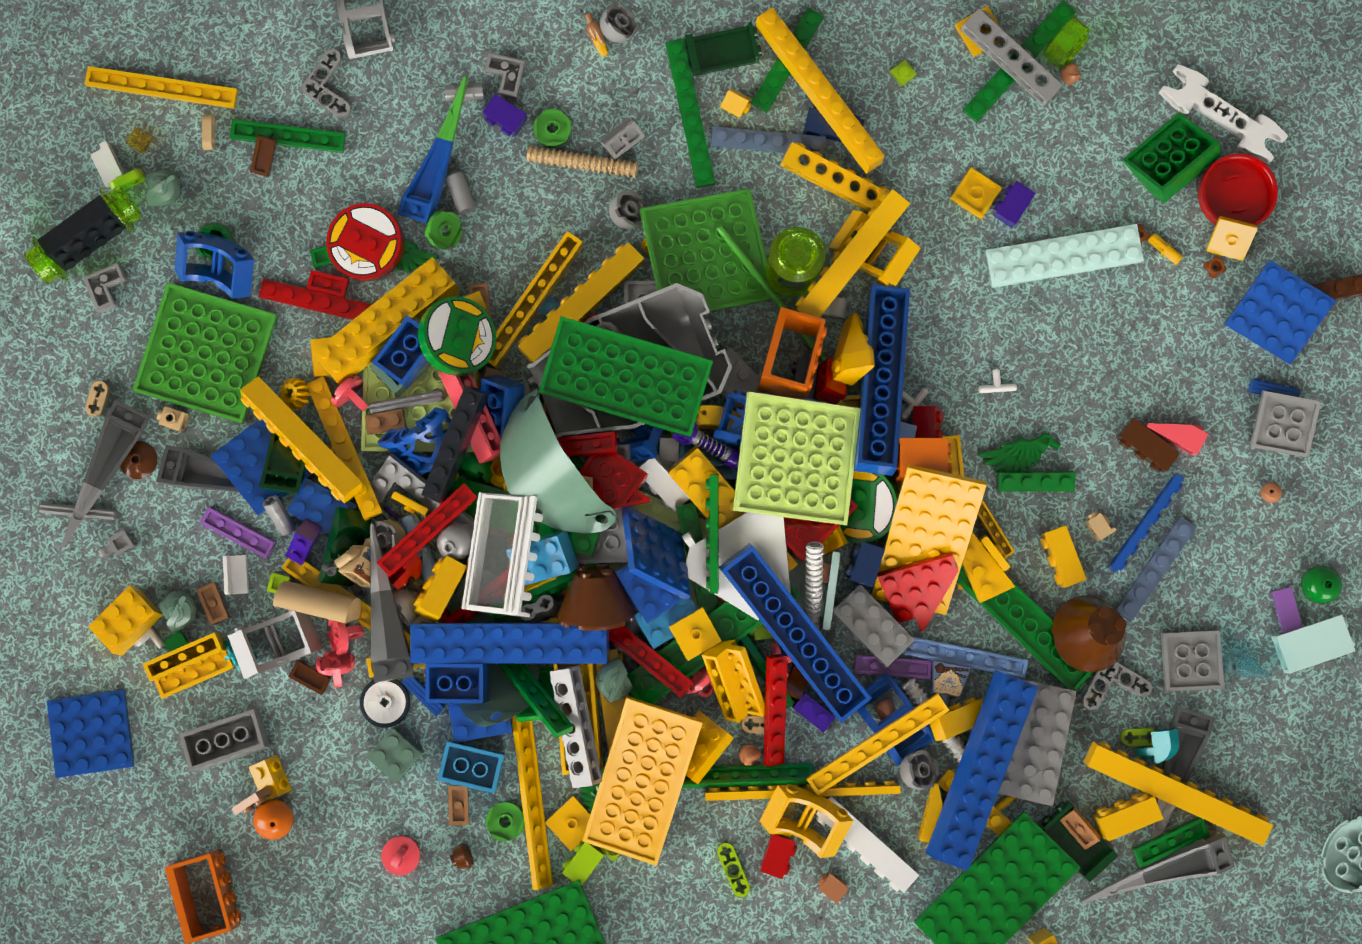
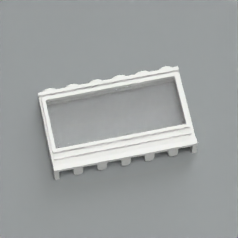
[462,492,543,617]

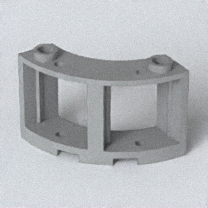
[337,0,396,59]
[228,609,323,679]

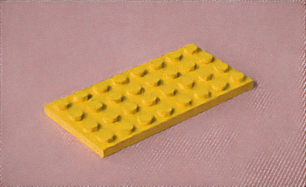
[871,464,986,615]
[583,696,703,866]

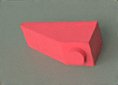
[1144,423,1208,456]

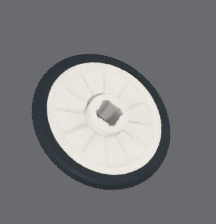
[360,679,410,728]

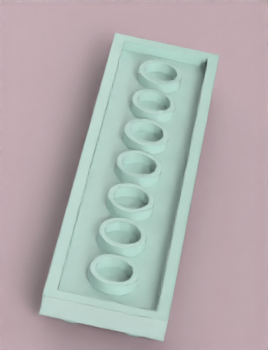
[985,224,1144,288]

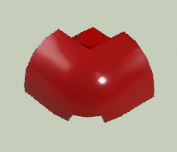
[388,554,422,590]

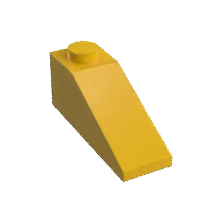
[917,782,943,843]

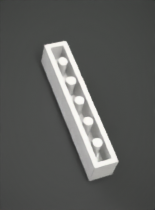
[815,796,919,893]

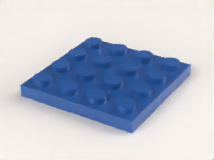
[1225,259,1336,365]
[210,419,315,516]
[621,506,691,600]
[47,689,135,778]

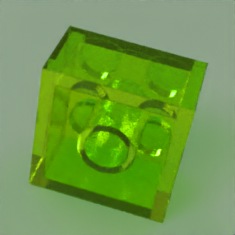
[1043,16,1091,70]

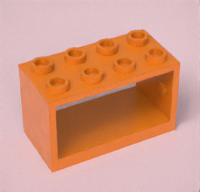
[757,307,828,400]
[891,438,952,486]
[164,849,242,944]

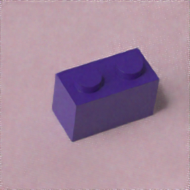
[482,94,528,137]
[994,181,1036,228]
[285,519,322,565]
[792,693,836,733]

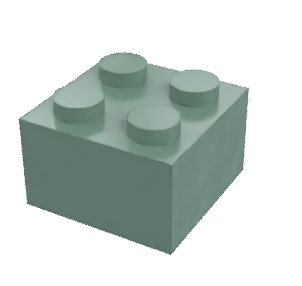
[366,727,424,783]

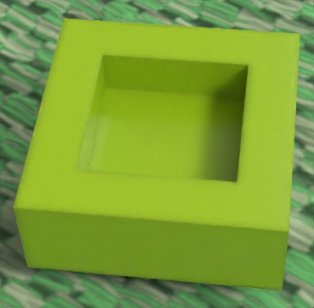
[890,60,917,87]
[267,572,292,593]

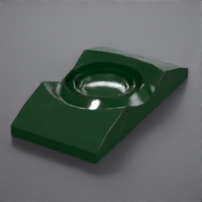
[259,421,314,495]
[318,507,371,586]

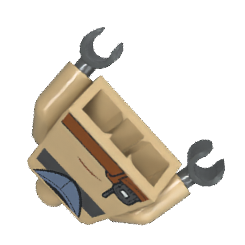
[321,538,371,596]

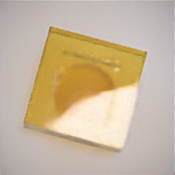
[125,127,153,154]

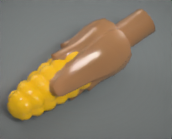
[585,13,608,57]

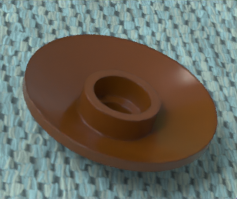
[120,441,157,479]

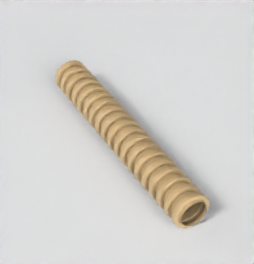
[526,145,638,178]

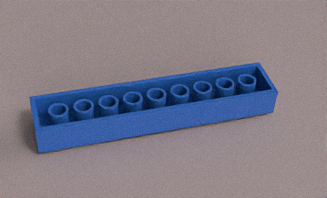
[854,284,910,476]
[719,543,872,723]
[410,622,609,664]
[925,670,1038,871]

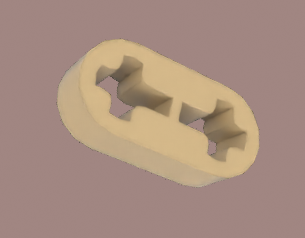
[202,115,216,150]
[85,381,110,417]
[741,715,765,734]

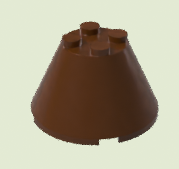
[557,563,636,631]
[1051,595,1127,672]

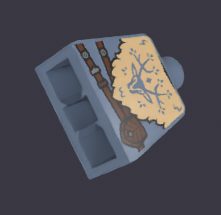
[931,660,970,707]

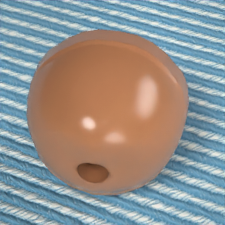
[1060,63,1081,85]
[1260,482,1282,503]
[875,698,896,721]
[739,744,761,766]

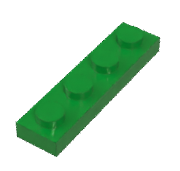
[997,471,1076,492]
[1132,817,1209,867]

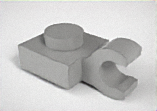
[98,530,135,559]

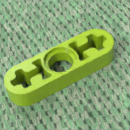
[717,842,750,897]

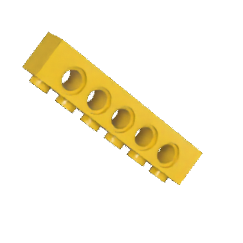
[779,142,890,212]

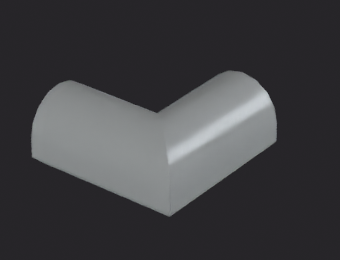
[484,52,526,99]
[83,262,128,313]

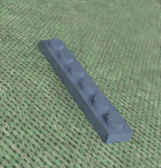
[711,126,826,157]
[1116,517,1197,622]

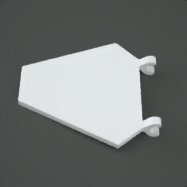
[682,512,791,620]

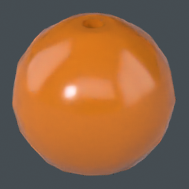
[253,799,294,840]

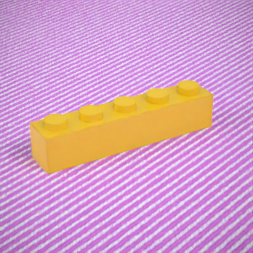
[977,501,1015,559]

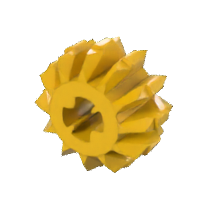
[277,378,311,411]

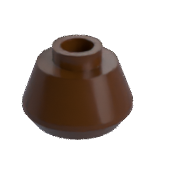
[450,843,474,869]

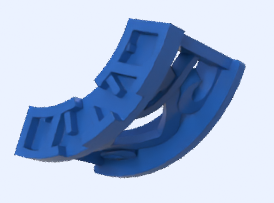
[713,390,747,446]
[377,407,471,475]
[580,424,663,461]

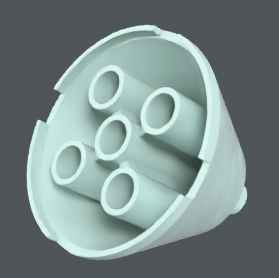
[1321,816,1362,893]

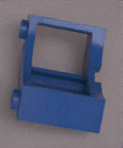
[174,231,254,299]
[857,672,935,767]

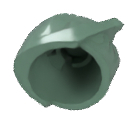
[147,169,181,207]
[158,587,197,634]
[596,657,633,702]

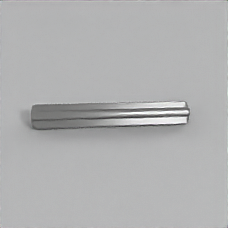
[369,390,444,414]
[39,503,117,520]

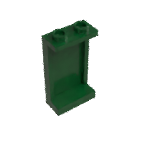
[685,22,762,76]
[1039,801,1118,882]

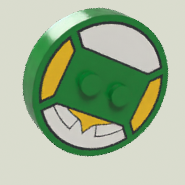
[418,296,496,376]
[840,471,900,543]

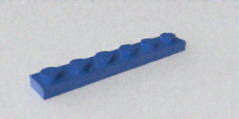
[1107,474,1184,572]

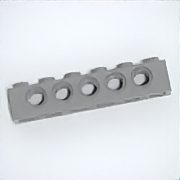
[961,9,1063,107]
[550,665,603,788]

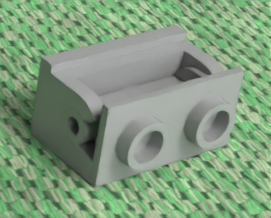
[599,117,645,159]

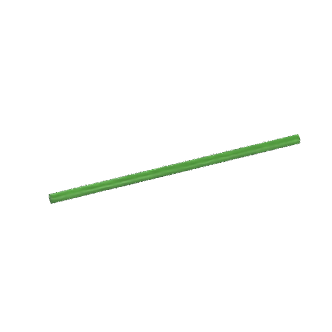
[716,225,852,394]

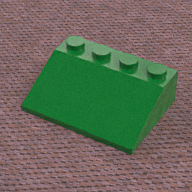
[1122,112,1221,204]

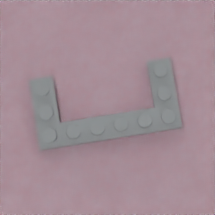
[371,453,475,560]

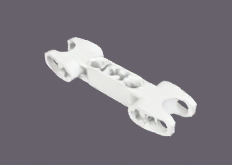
[1159,64,1288,164]

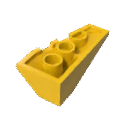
[831,312,875,386]

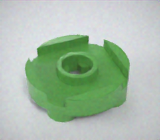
[533,109,572,148]
[424,210,462,249]
[486,801,525,842]

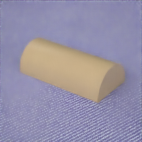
[273,581,361,623]

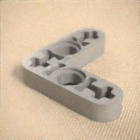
[302,49,351,119]
[1081,662,1152,710]

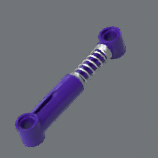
[673,423,740,472]

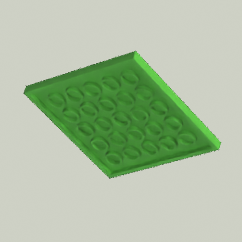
[639,188,773,312]
[132,282,278,424]

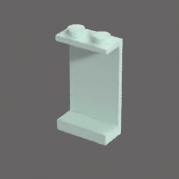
[1271,614,1355,674]

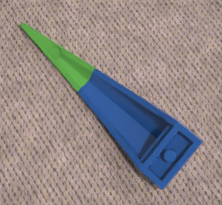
[397,76,468,223]

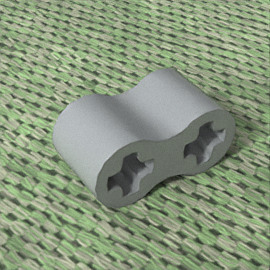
[821,297,848,320]
[521,595,560,622]

